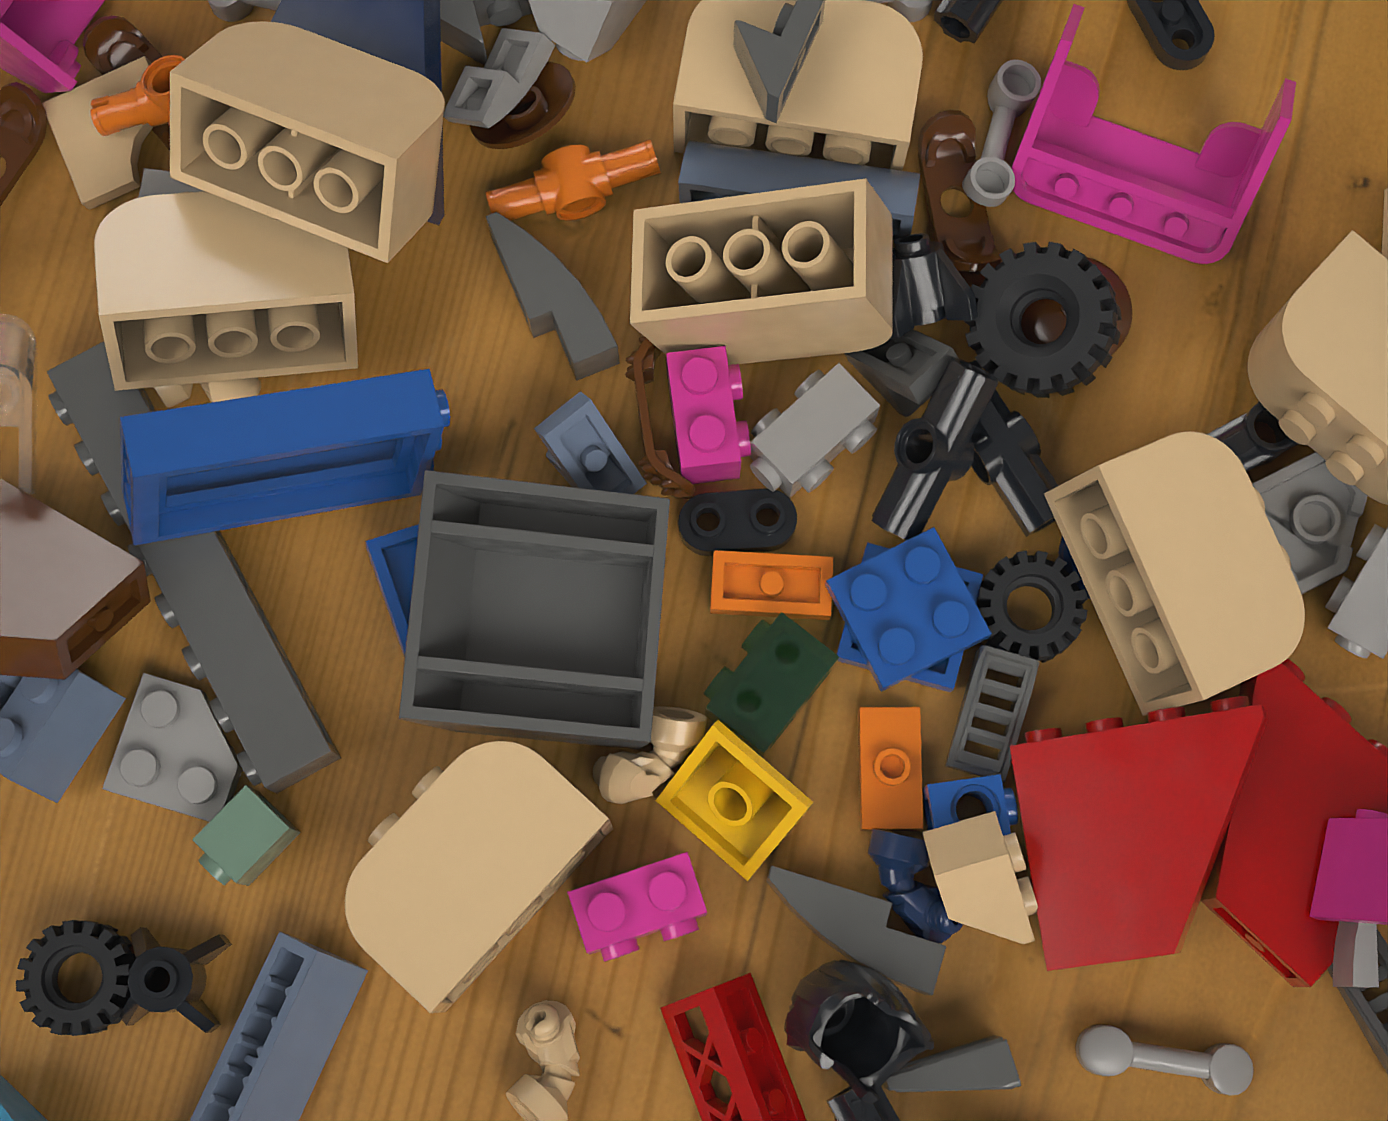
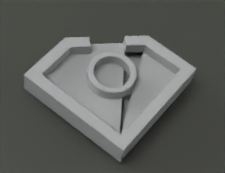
[1252,452,1367,594]
[102,673,243,822]

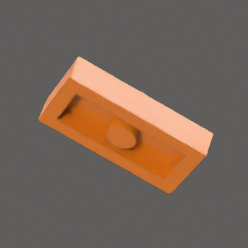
[710,550,834,620]
[858,707,924,831]

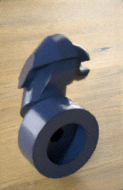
[868,829,963,943]

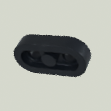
[1127,0,1215,70]
[678,489,797,556]

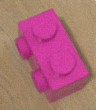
[666,346,751,484]
[567,852,707,962]

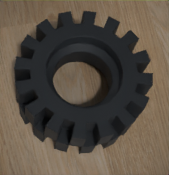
[976,550,1088,663]
[16,920,136,1036]

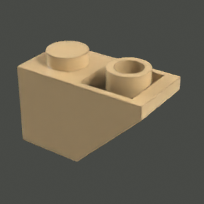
[922,811,1038,944]

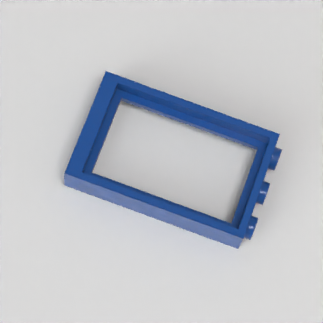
[120,369,450,545]

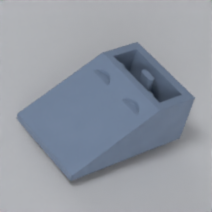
[0,668,126,803]

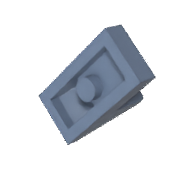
[534,391,647,494]

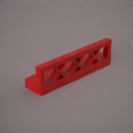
[660,972,807,1121]

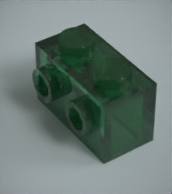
[703,612,839,758]

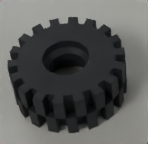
[964,242,1122,398]

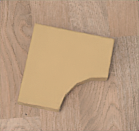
[42,56,153,210]

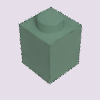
[192,785,301,886]

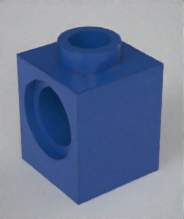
[922,774,1018,836]

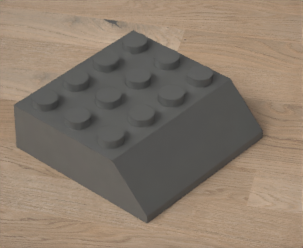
[398,470,670,750]

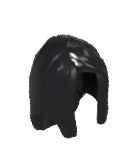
[784,959,934,1104]

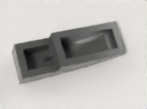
[486,212,620,381]
[766,866,946,995]

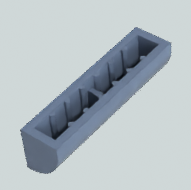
[678,140,921,240]
[190,931,368,1121]

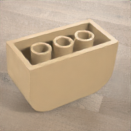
[673,0,923,171]
[170,22,445,263]
[630,178,893,365]
[94,191,358,391]
[1248,230,1388,505]
[1044,432,1305,716]
[345,741,613,1013]

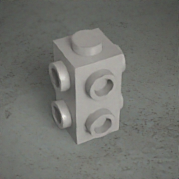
[749,363,880,498]
[1325,524,1388,659]

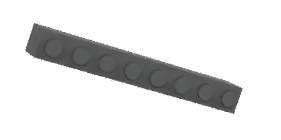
[46,341,341,794]

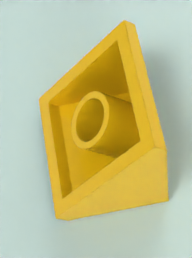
[655,720,813,881]

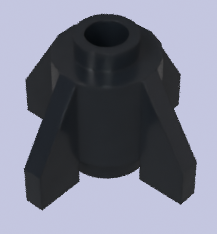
[891,233,978,338]
[119,927,232,1033]

